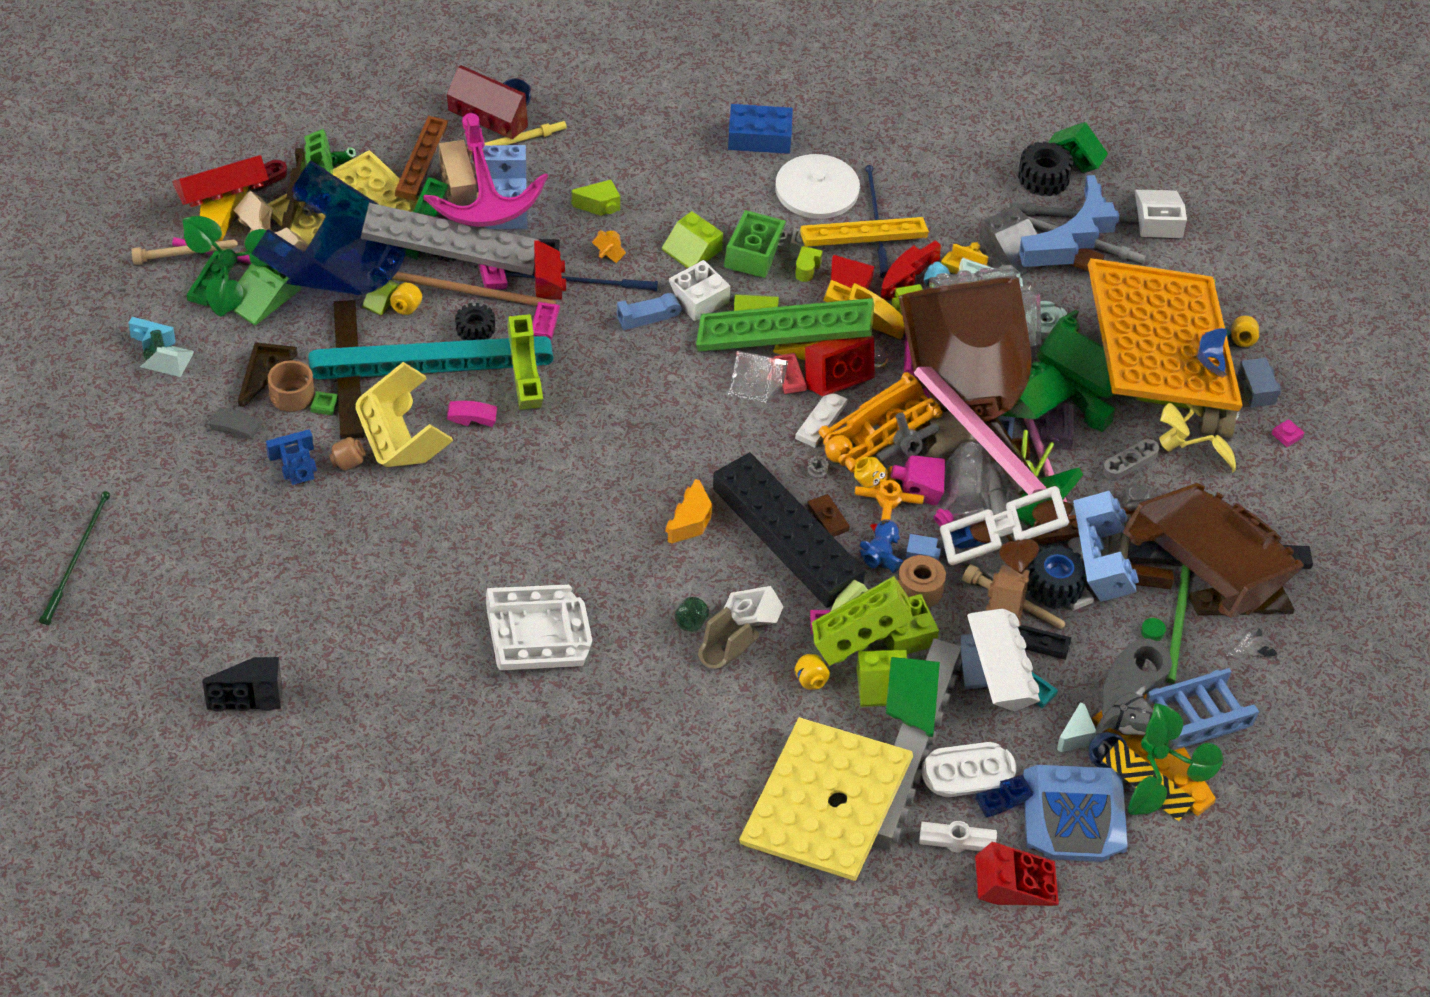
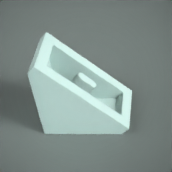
[1057,702,1096,752]

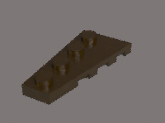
[1188,586,1295,616]

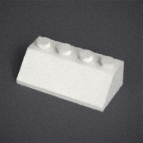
[967,609,1040,712]

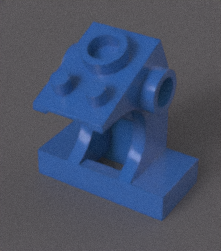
[266,429,317,485]

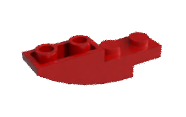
[881,240,941,301]

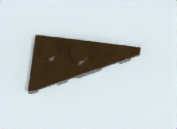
[281,148,310,230]
[238,342,298,407]

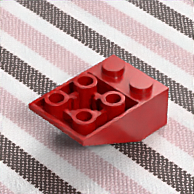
[975,842,1059,906]

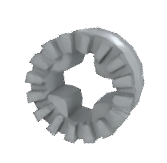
[807,456,828,478]

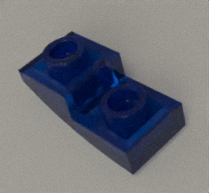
[976,775,1033,818]

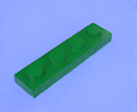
[397,177,448,260]

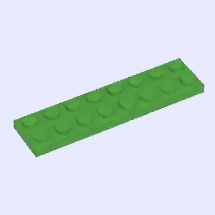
[696,298,875,351]

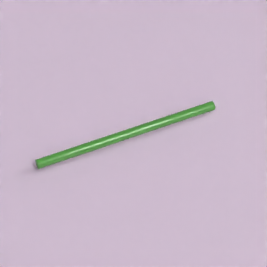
[1166,564,1191,684]

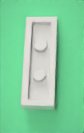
[795,393,847,448]

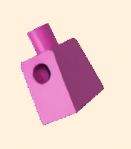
[891,455,945,506]

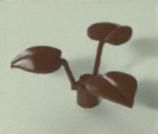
[969,500,1074,574]

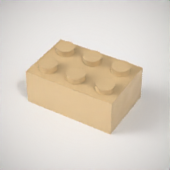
[439,140,479,206]

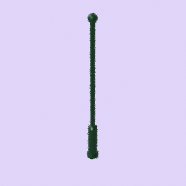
[39,491,110,625]

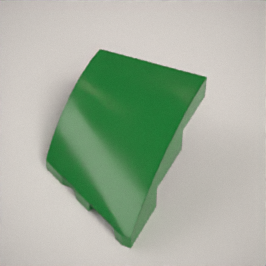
[885,657,940,737]

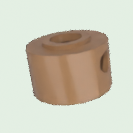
[268,360,314,412]
[898,555,946,607]

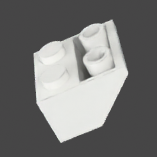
[669,260,730,321]

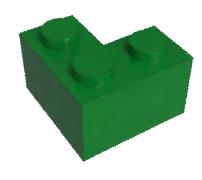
[1048,122,1108,173]

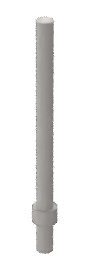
[1027,216,1146,264]

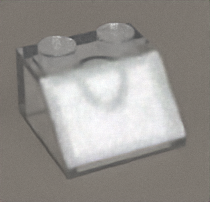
[728,351,788,403]

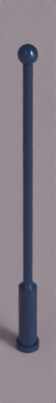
[865,165,889,278]
[504,270,658,291]

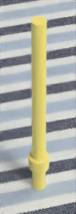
[467,121,567,155]

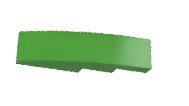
[304,129,333,187]

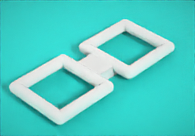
[940,486,1069,565]

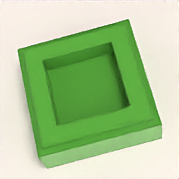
[311,391,338,415]

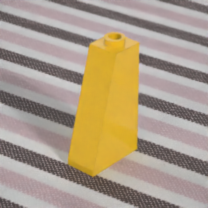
[200,186,249,241]

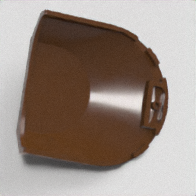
[899,276,1031,421]

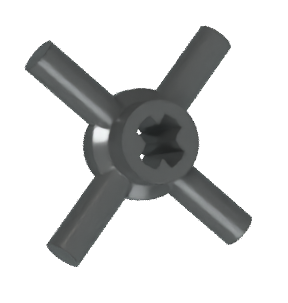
[876,413,939,462]

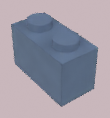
[1237,358,1281,407]

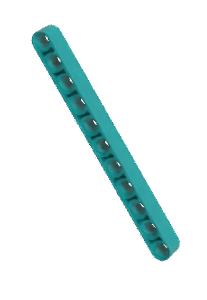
[308,336,554,379]

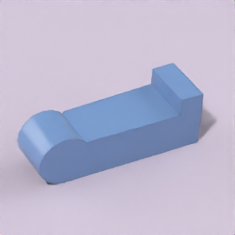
[617,293,682,330]

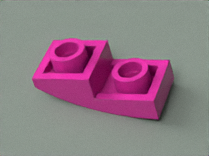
[447,401,497,427]

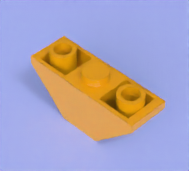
[665,479,712,543]

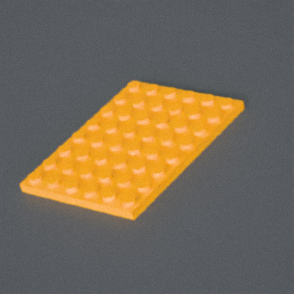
[1088,258,1243,411]

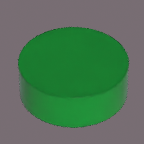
[1141,618,1166,641]

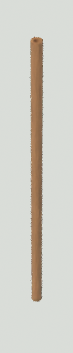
[297,254,556,306]

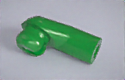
[331,147,356,166]

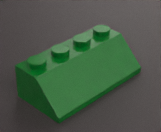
[1001,362,1075,419]

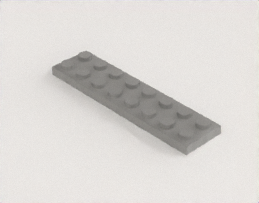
[361,203,539,275]

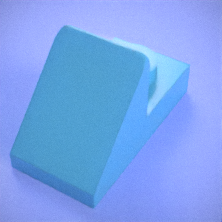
[128,317,175,355]

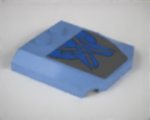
[1023,765,1128,862]

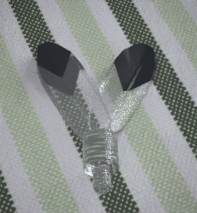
[1226,628,1277,658]

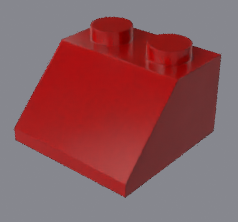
[534,240,566,300]

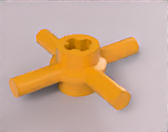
[854,466,924,521]

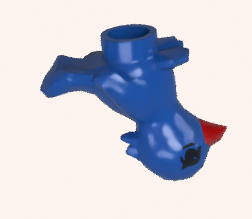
[860,519,904,573]

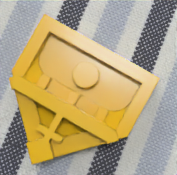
[941,242,989,275]

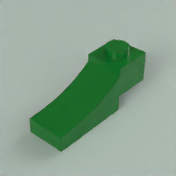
[1062,374,1115,433]

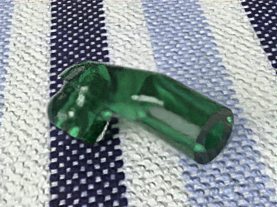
[143,330,165,360]

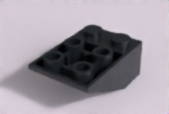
[202,657,282,712]

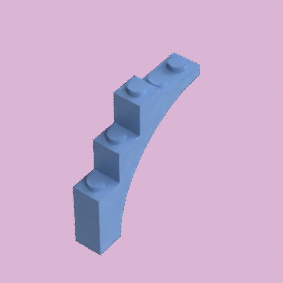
[1019,175,1119,267]

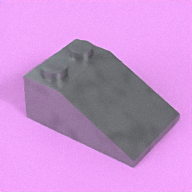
[979,205,1041,277]

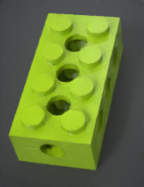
[812,576,913,666]

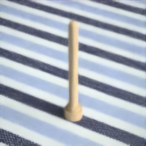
[132,240,238,266]
[962,564,1065,629]

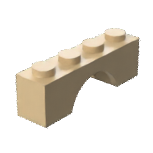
[234,191,310,266]

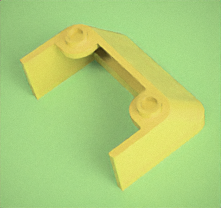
[356,362,453,467]

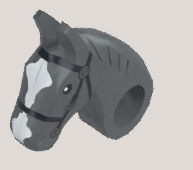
[1095,639,1172,736]

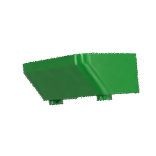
[1037,310,1116,398]

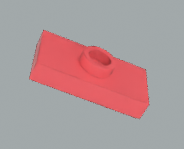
[773,353,807,394]

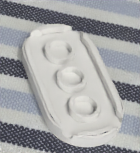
[921,742,1016,797]

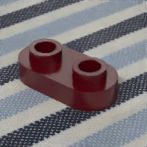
[249,160,288,189]

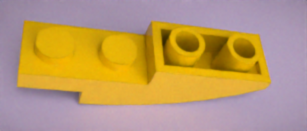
[823,280,905,340]

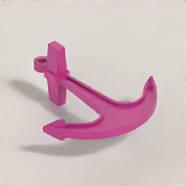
[423,113,548,227]

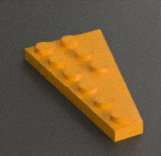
[1092,694,1216,816]

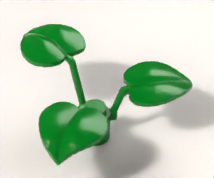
[182,216,283,317]
[1128,703,1224,815]

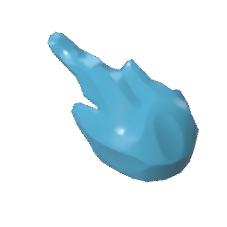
[924,262,951,288]

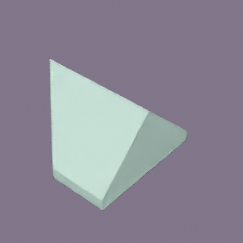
[140,346,194,377]

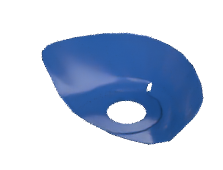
[1197,328,1227,378]

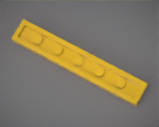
[800,217,929,247]

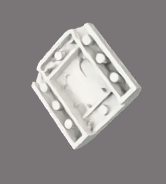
[486,585,592,670]

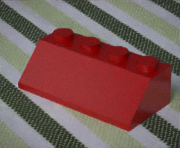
[172,155,269,207]

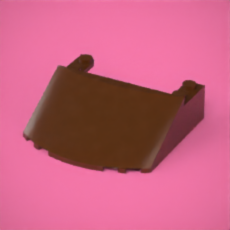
[1123,483,1304,618]

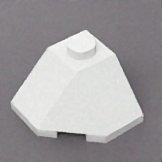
[724,586,784,626]

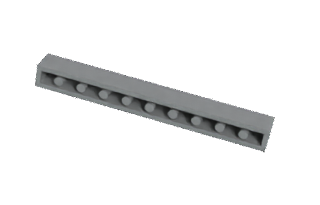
[873,639,962,851]

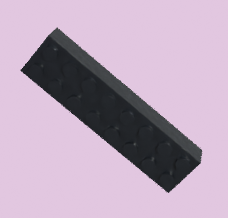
[713,452,865,608]

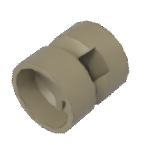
[1200,407,1237,439]

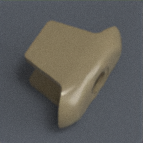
[925,411,980,462]
[698,607,759,669]

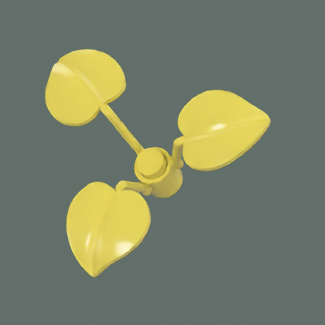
[1159,403,1236,473]

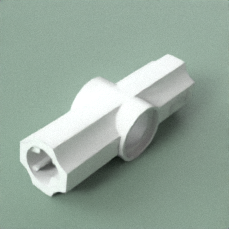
[919,821,997,853]

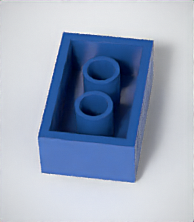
[728,104,793,154]

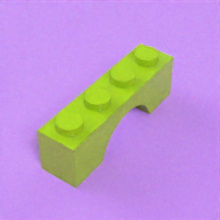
[507,314,543,410]

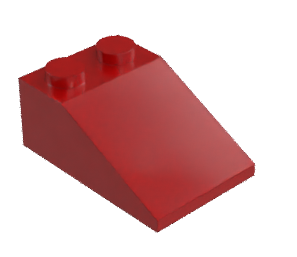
[805,336,875,396]

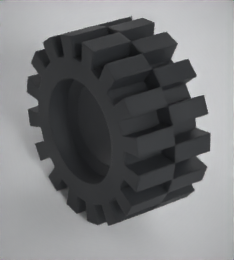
[455,303,495,341]

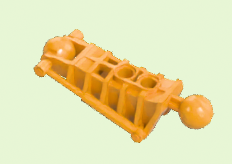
[818,372,943,473]

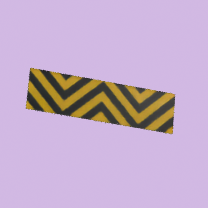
[1102,740,1196,821]

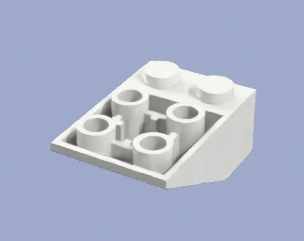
[1135,190,1187,238]

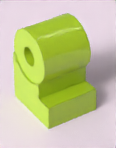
[795,246,823,282]

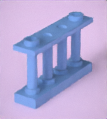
[1145,668,1259,750]

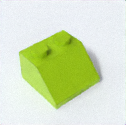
[662,211,723,268]
[856,650,907,707]

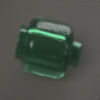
[674,596,709,632]

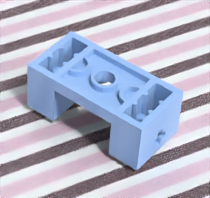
[483,145,527,229]
[1073,491,1139,602]

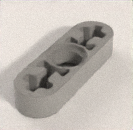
[1103,439,1159,480]

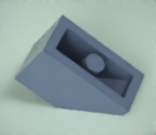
[961,634,988,689]

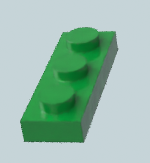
[186,250,233,306]

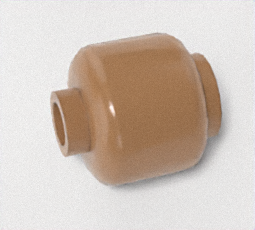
[329,437,366,471]

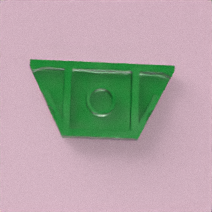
[1016,468,1083,528]

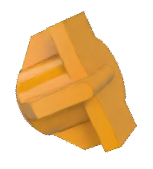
[592,230,626,263]

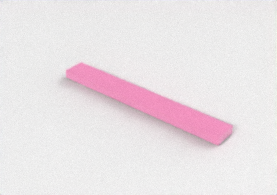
[914,367,1047,495]

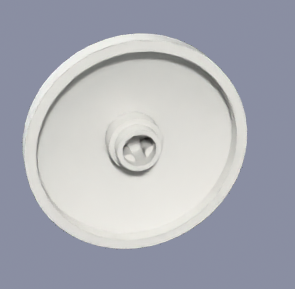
[775,154,860,219]

